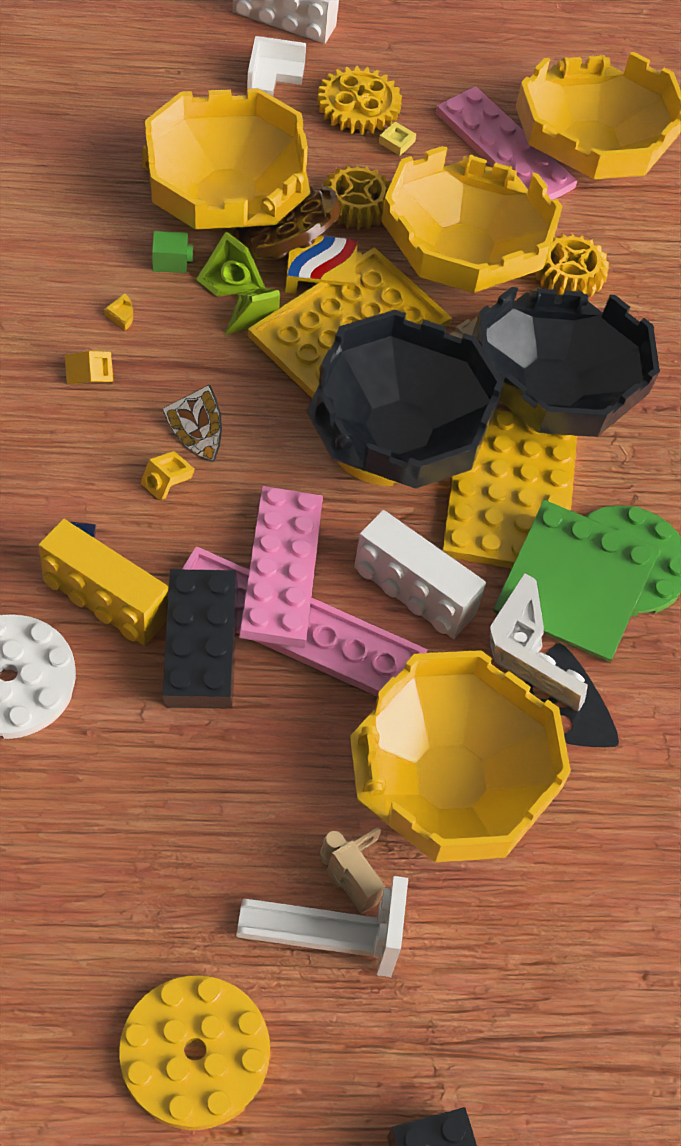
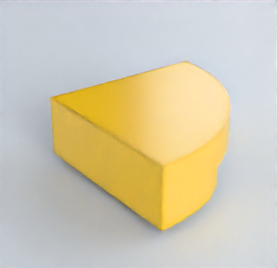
[104,293,134,331]

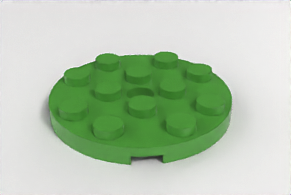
[585,505,681,617]

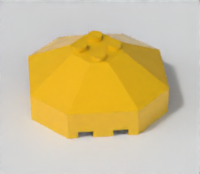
[516,52,681,179]
[145,88,310,229]
[381,146,563,293]
[350,650,571,862]

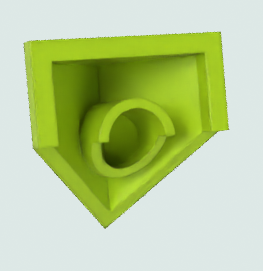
[196,232,265,296]
[224,287,280,335]

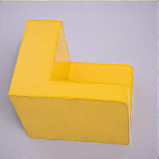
[65,351,113,384]

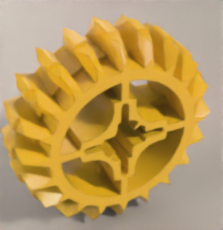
[322,164,391,231]
[535,233,609,298]

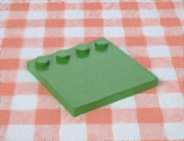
[493,500,661,663]

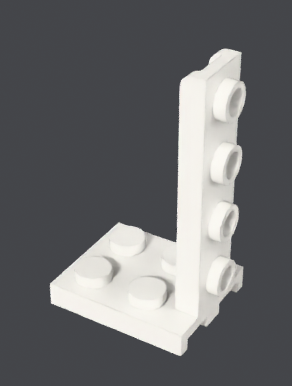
[236,876,408,977]

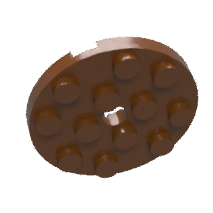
[233,186,341,259]

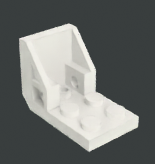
[490,573,588,712]

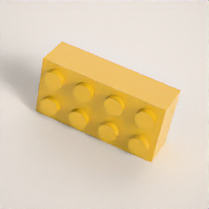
[38,519,168,646]

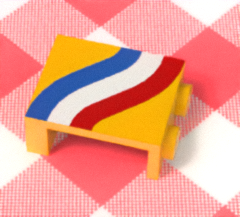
[285,236,362,294]

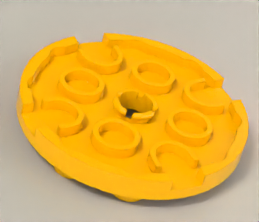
[119,975,270,1130]

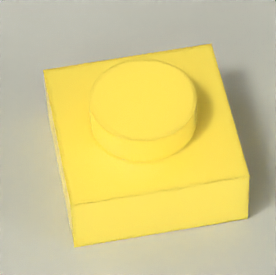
[379,122,416,156]

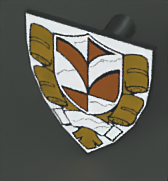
[163,385,222,462]

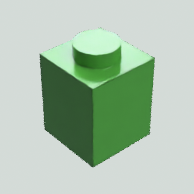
[152,231,193,273]

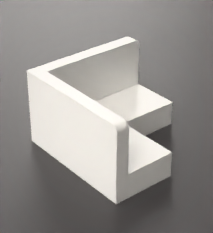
[247,36,306,96]

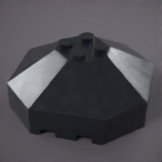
[472,287,660,437]
[306,310,504,489]

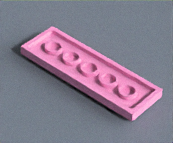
[435,86,578,200]
[239,486,323,648]

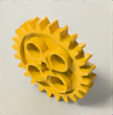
[317,66,402,135]

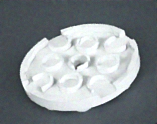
[0,614,76,739]

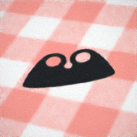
[525,643,619,747]

